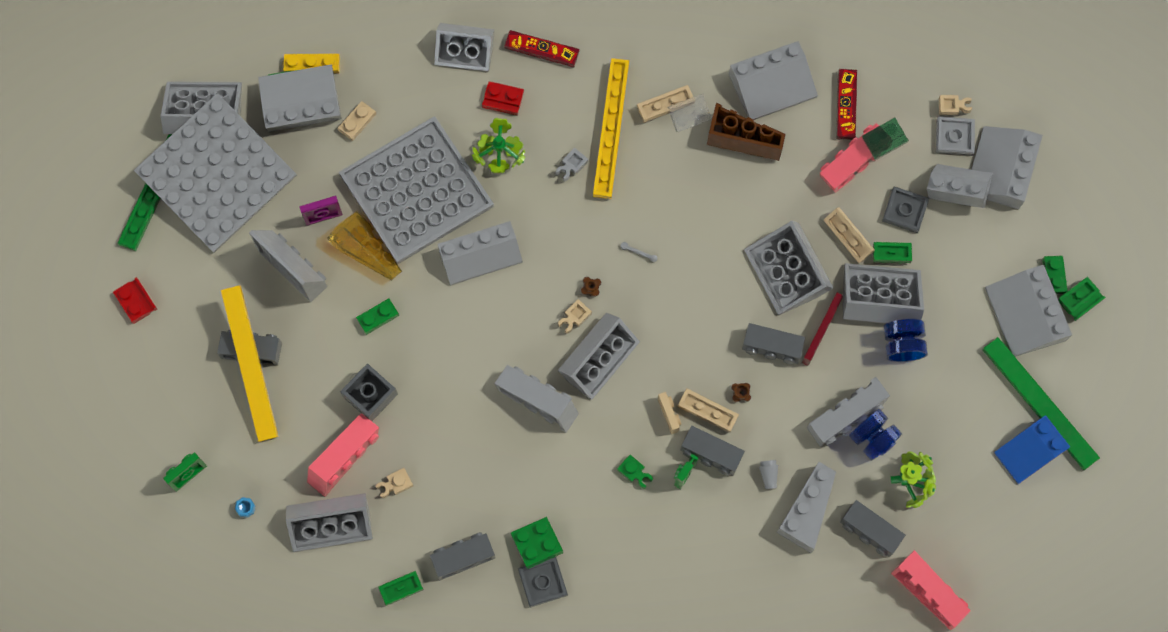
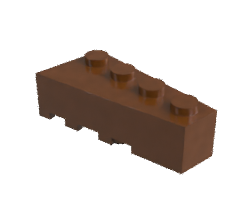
[707,102,786,161]

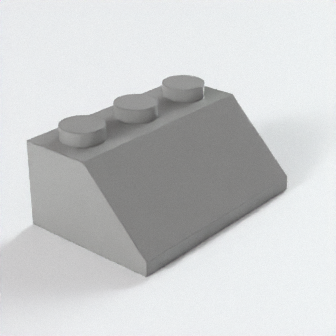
[434,23,494,71]
[927,164,993,208]

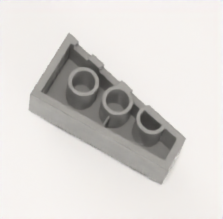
[495,365,579,433]
[807,377,890,447]
[777,462,836,553]

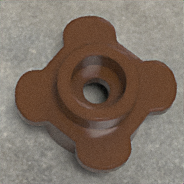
[581,277,601,297]
[731,383,751,402]

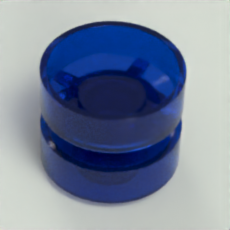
[884,319,928,362]
[849,409,902,461]

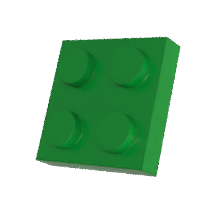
[163,452,207,492]
[511,517,563,569]

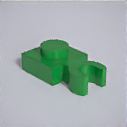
[617,454,653,489]

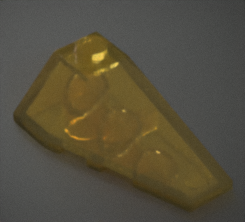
[327,211,402,281]

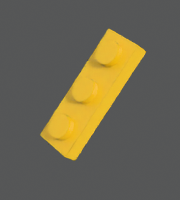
[283,54,340,74]

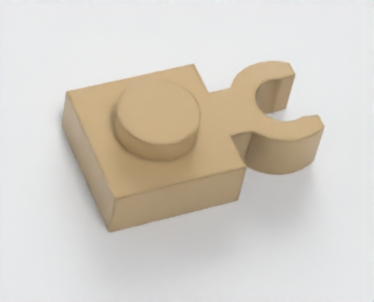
[938,95,972,115]
[558,299,592,334]
[376,468,413,498]

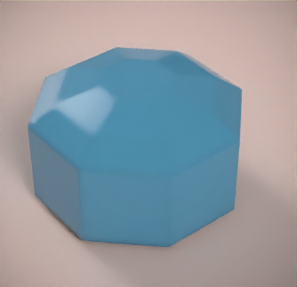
[235,497,256,518]

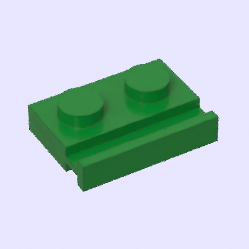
[1058,276,1106,321]
[674,454,698,490]

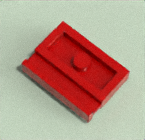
[482,81,524,116]
[113,277,158,324]

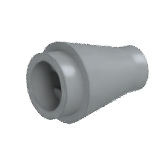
[759,460,778,489]

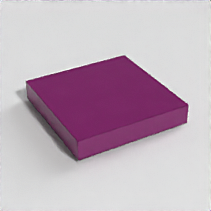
[299,196,343,226]

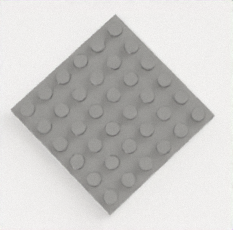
[134,93,297,253]
[339,116,494,264]

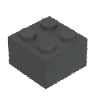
[340,363,398,421]

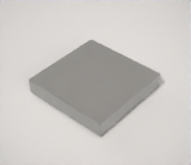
[936,116,975,156]

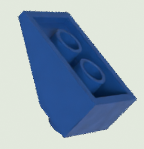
[994,415,1070,484]

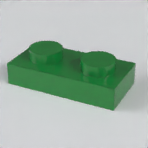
[873,242,912,263]
[1042,256,1068,294]
[356,298,399,335]
[378,571,424,606]

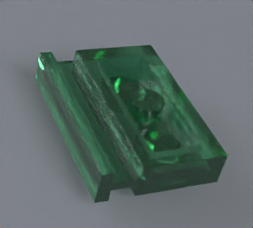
[862,117,909,161]

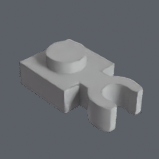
[556,148,588,182]

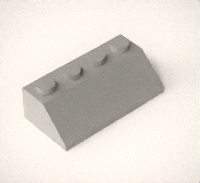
[438,221,523,286]
[558,313,640,400]
[286,493,373,552]

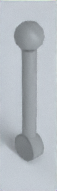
[621,242,658,262]

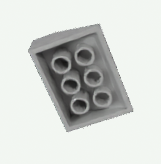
[729,41,818,120]
[258,64,342,132]
[161,82,242,134]
[971,126,1043,209]
[744,221,833,315]
[249,230,327,302]
[843,263,924,326]
[985,265,1072,357]

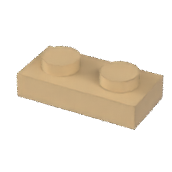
[338,101,376,141]
[658,392,681,435]

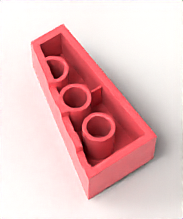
[820,123,892,193]
[307,413,379,497]
[891,550,971,630]

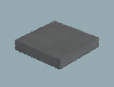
[882,186,929,233]
[518,557,568,608]

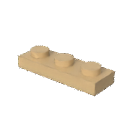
[637,85,695,123]
[824,207,875,263]
[678,388,739,433]

